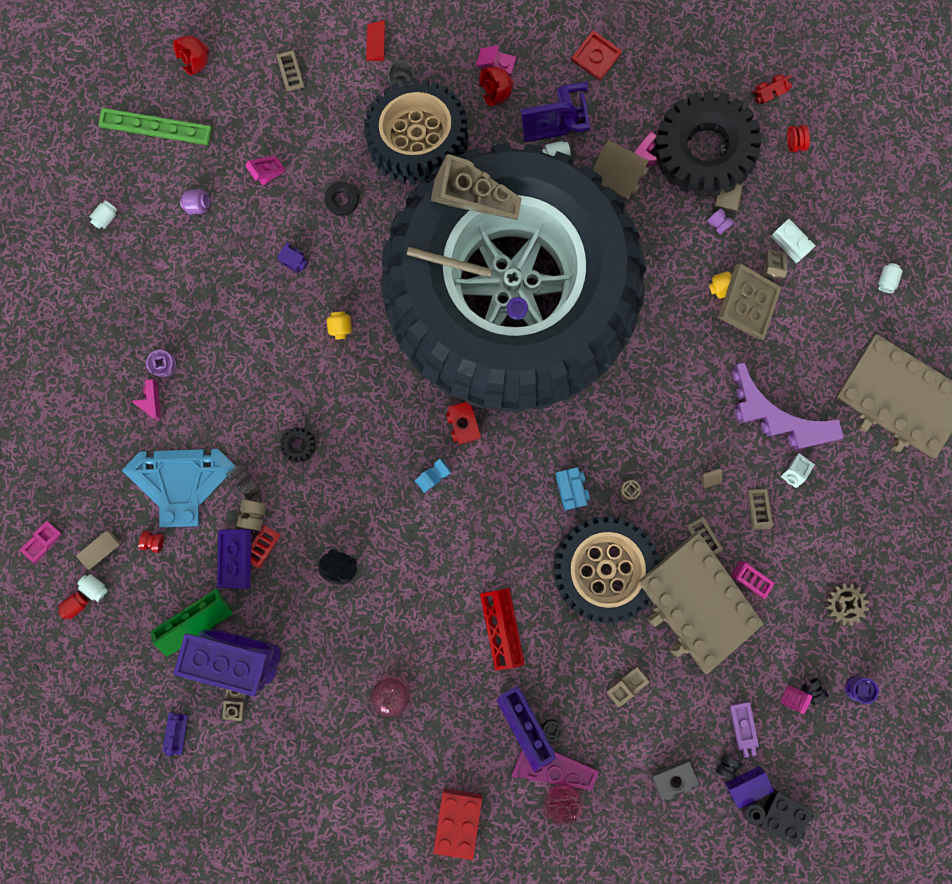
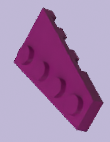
[511,750,599,790]

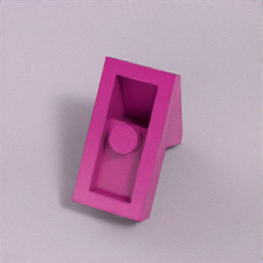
[476,45,516,76]
[634,132,657,166]
[245,156,285,186]
[132,379,161,420]

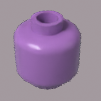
[180,189,210,215]

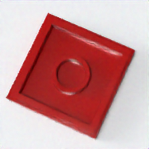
[571,30,623,81]

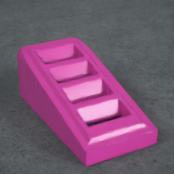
[730,561,775,599]
[780,686,812,714]

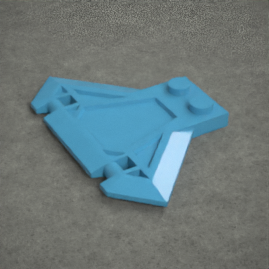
[122,449,237,527]

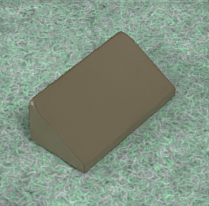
[715,182,744,211]

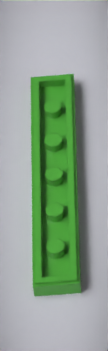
[98,108,212,145]

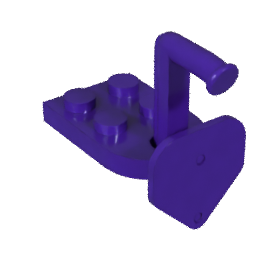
[521,81,590,142]

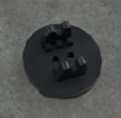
[318,549,357,585]

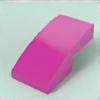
[19,521,61,564]

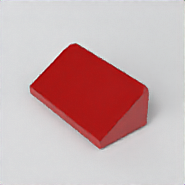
[366,21,386,61]

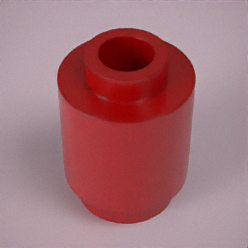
[58,591,89,620]

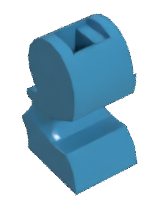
[415,459,453,493]

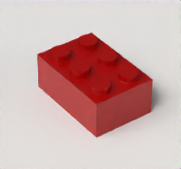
[433,788,482,860]

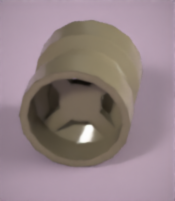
[619,480,641,500]

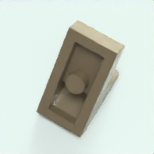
[761,249,787,280]

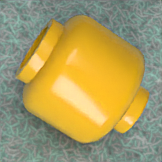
[709,271,733,299]
[326,311,352,339]

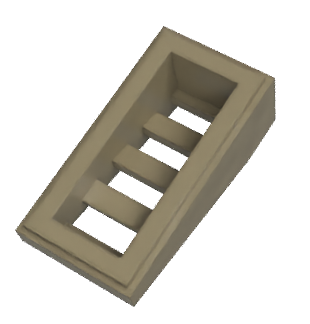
[276,50,305,92]
[748,489,773,530]
[687,517,723,556]

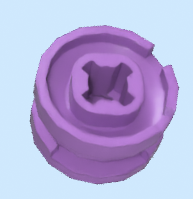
[146,350,176,378]

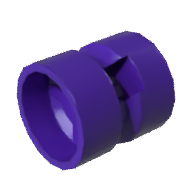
[845,675,879,704]

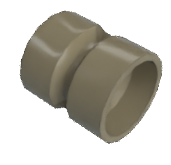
[236,499,267,531]

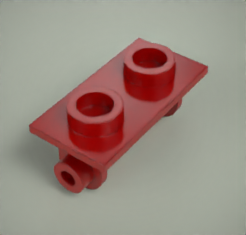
[751,74,792,104]

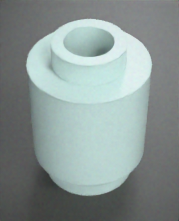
[542,141,571,156]
[89,200,118,229]
[878,263,903,293]
[77,574,108,602]

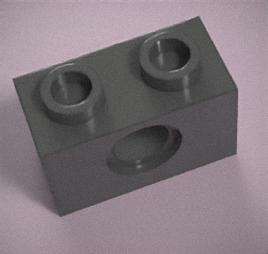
[650,759,698,800]

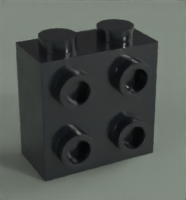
[757,788,814,848]

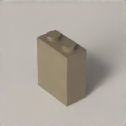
[593,140,649,199]

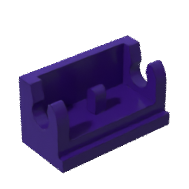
[725,766,774,809]

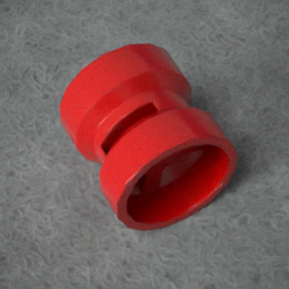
[139,531,164,553]

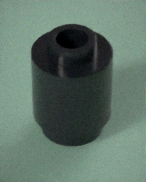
[741,801,766,825]

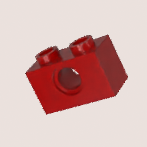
[446,402,481,445]

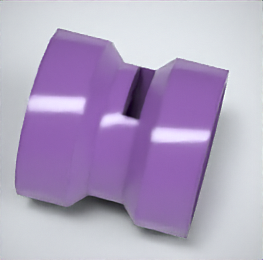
[707,208,734,235]

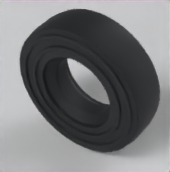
[325,182,359,216]

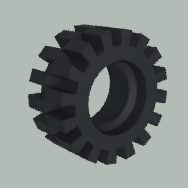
[280,427,316,462]

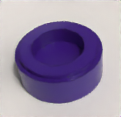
[507,297,528,320]

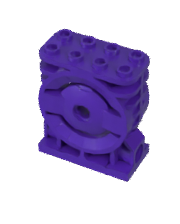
[173,629,281,697]

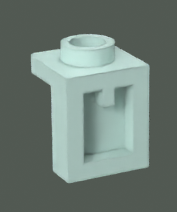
[781,453,815,488]

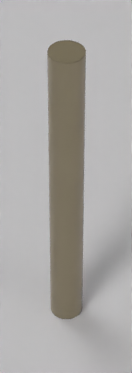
[407,247,492,278]

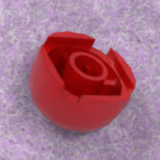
[173,35,209,75]
[479,67,514,106]

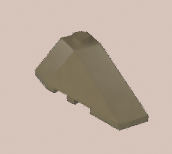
[431,154,522,220]

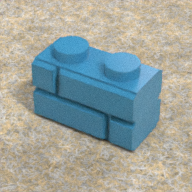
[555,467,590,511]

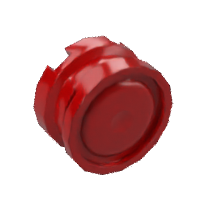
[787,124,810,153]

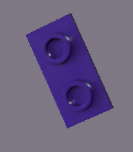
[162,712,188,756]

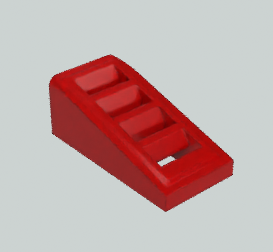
[250,525,281,568]

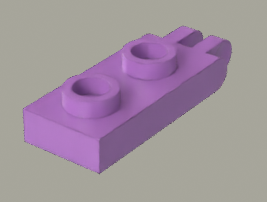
[729,701,759,758]

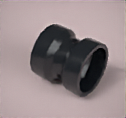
[801,678,829,705]
[542,719,563,742]
[715,754,742,781]

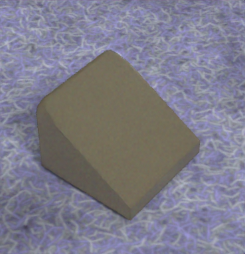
[700,469,722,489]

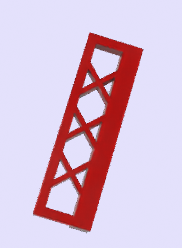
[480,588,525,671]

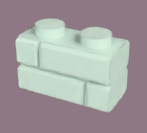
[771,219,815,263]

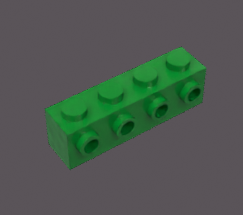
[150,588,233,657]

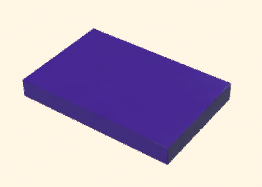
[217,529,251,589]

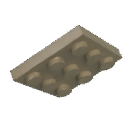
[718,264,782,340]

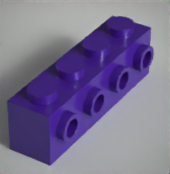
[496,686,556,772]

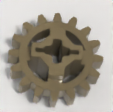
[825,583,869,626]

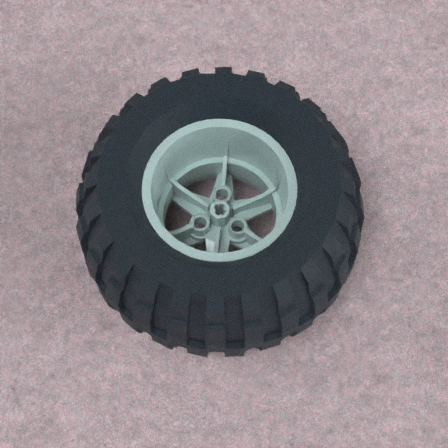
[380,143,646,412]

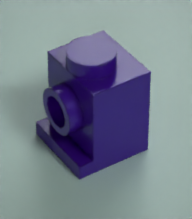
[277,242,309,274]

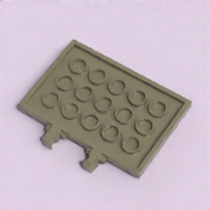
[836,334,952,459]
[638,532,764,674]

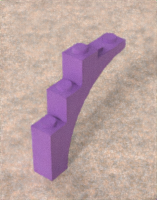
[732,363,844,450]

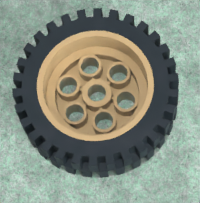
[364,79,469,185]
[553,516,660,624]

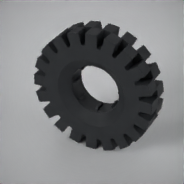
[656,91,762,197]

